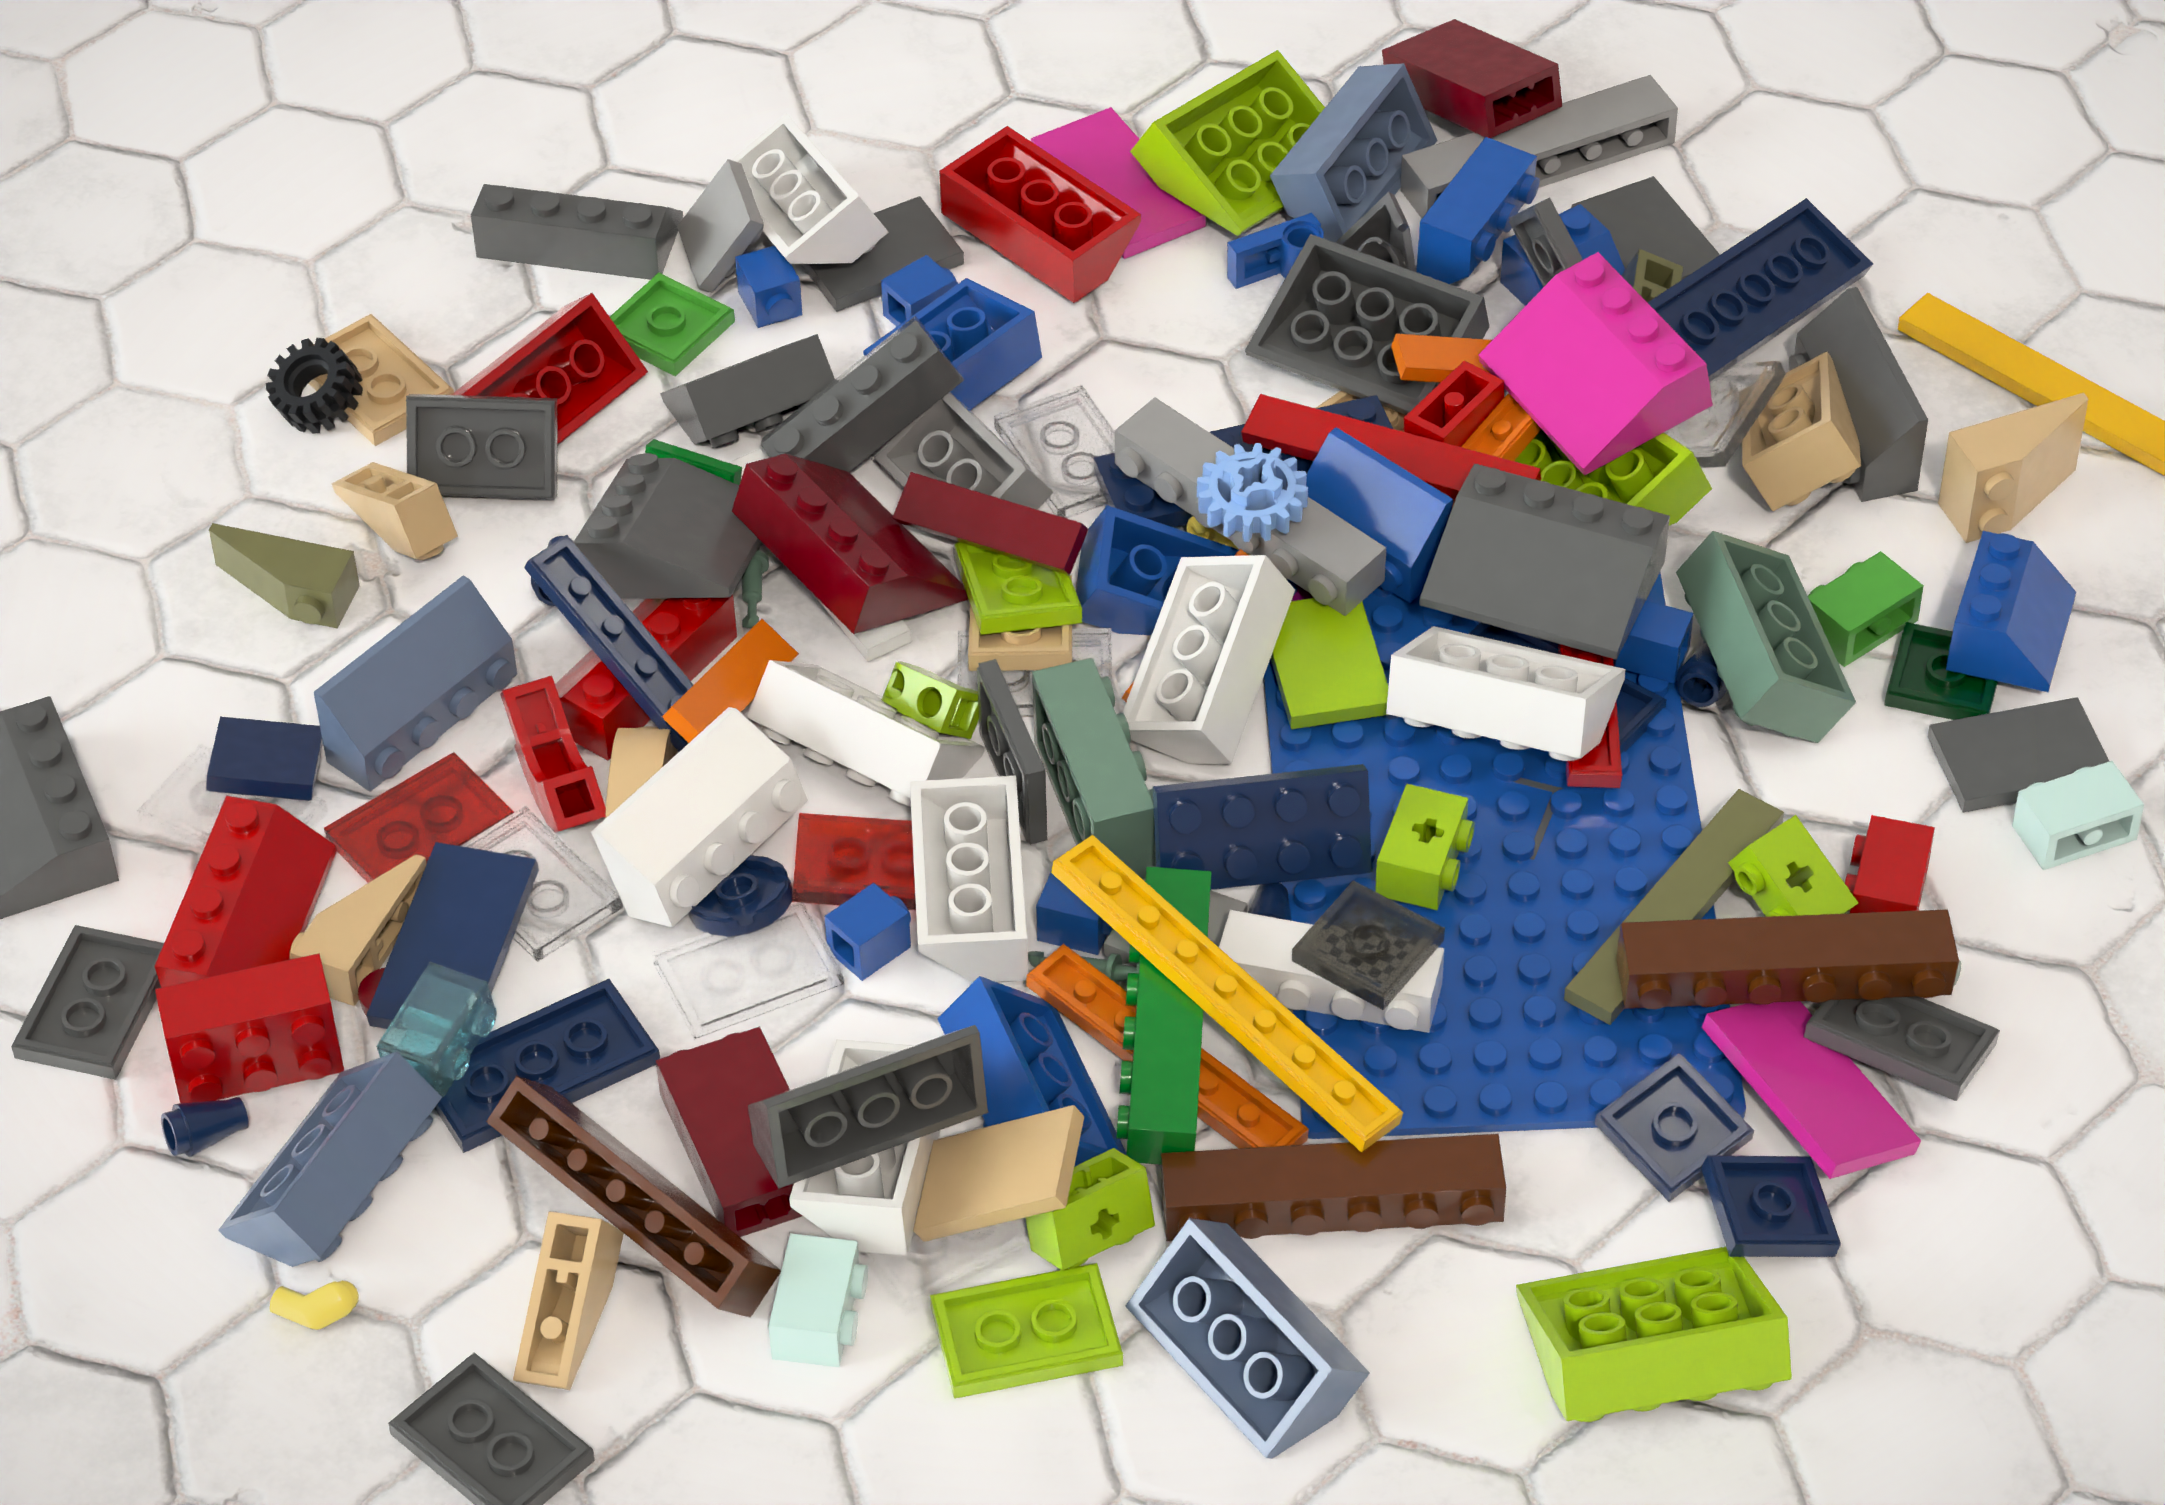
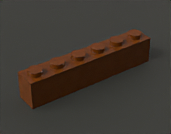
[1616,909,1959,1009]
[486,1075,781,1318]
[1161,1134,1506,1241]

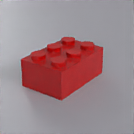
[155,953,344,1103]

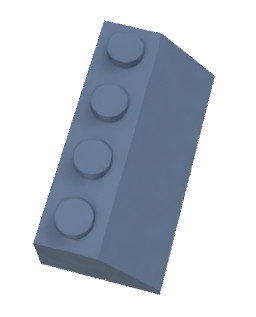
[1270,63,1438,243]
[313,575,517,792]
[218,1051,442,1267]
[1125,1218,1370,1459]

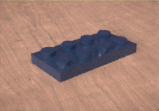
[1152,764,1372,890]

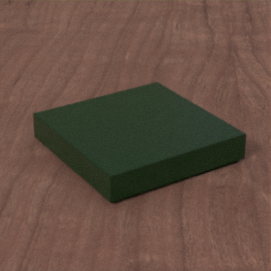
[1884,622,1998,720]

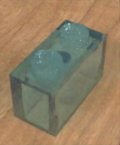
[376,962,497,1098]

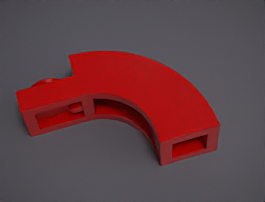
[500,675,606,832]

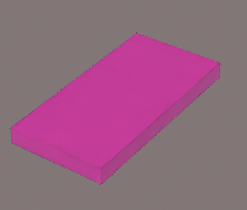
[1030,107,1206,259]
[1701,1001,1921,1179]

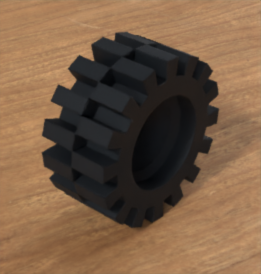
[266,338,363,434]

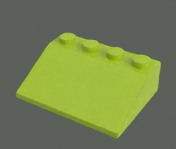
[1130,50,1325,236]
[1515,429,1712,526]
[1516,1246,1792,1422]

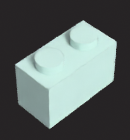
[2012,761,2144,870]
[768,1233,868,1367]

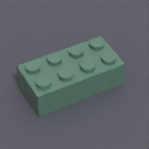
[1676,531,1856,743]
[1032,658,1156,879]

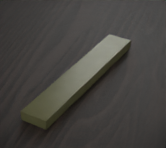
[1564,789,1784,1025]

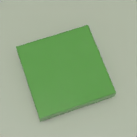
[610,273,735,377]

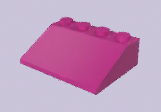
[1478,252,1713,476]

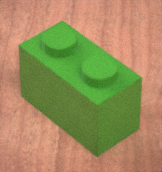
[1808,551,1924,667]

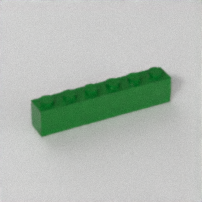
[1116,867,1211,1165]

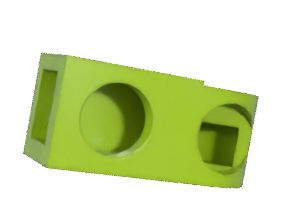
[881,661,979,739]

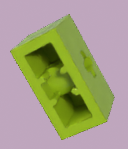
[1375,784,1475,910]
[1728,815,1858,917]
[1025,1148,1155,1271]

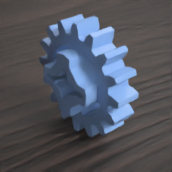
[1197,443,1308,542]

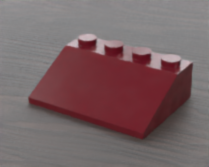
[732,453,968,634]

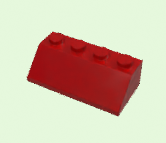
[939,126,1141,303]
[451,293,648,445]
[555,594,737,761]
[154,796,337,988]

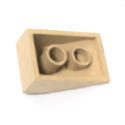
[1741,352,1861,511]
[1938,393,2089,543]

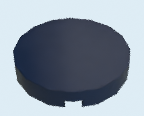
[688,855,793,937]

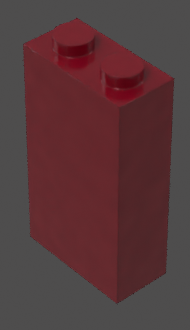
[1382,19,1562,138]
[656,1026,802,1237]

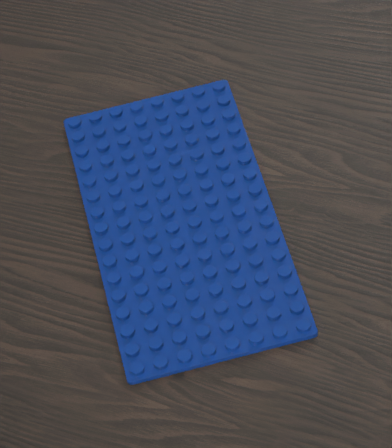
[1263,572,1746,1139]

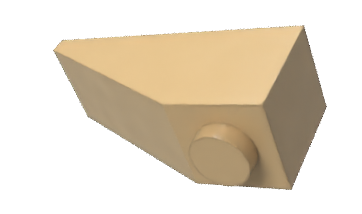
[331,462,458,560]
[290,854,427,1006]
[513,1211,624,1390]

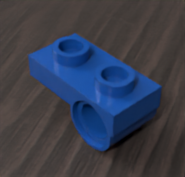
[1227,213,1324,289]

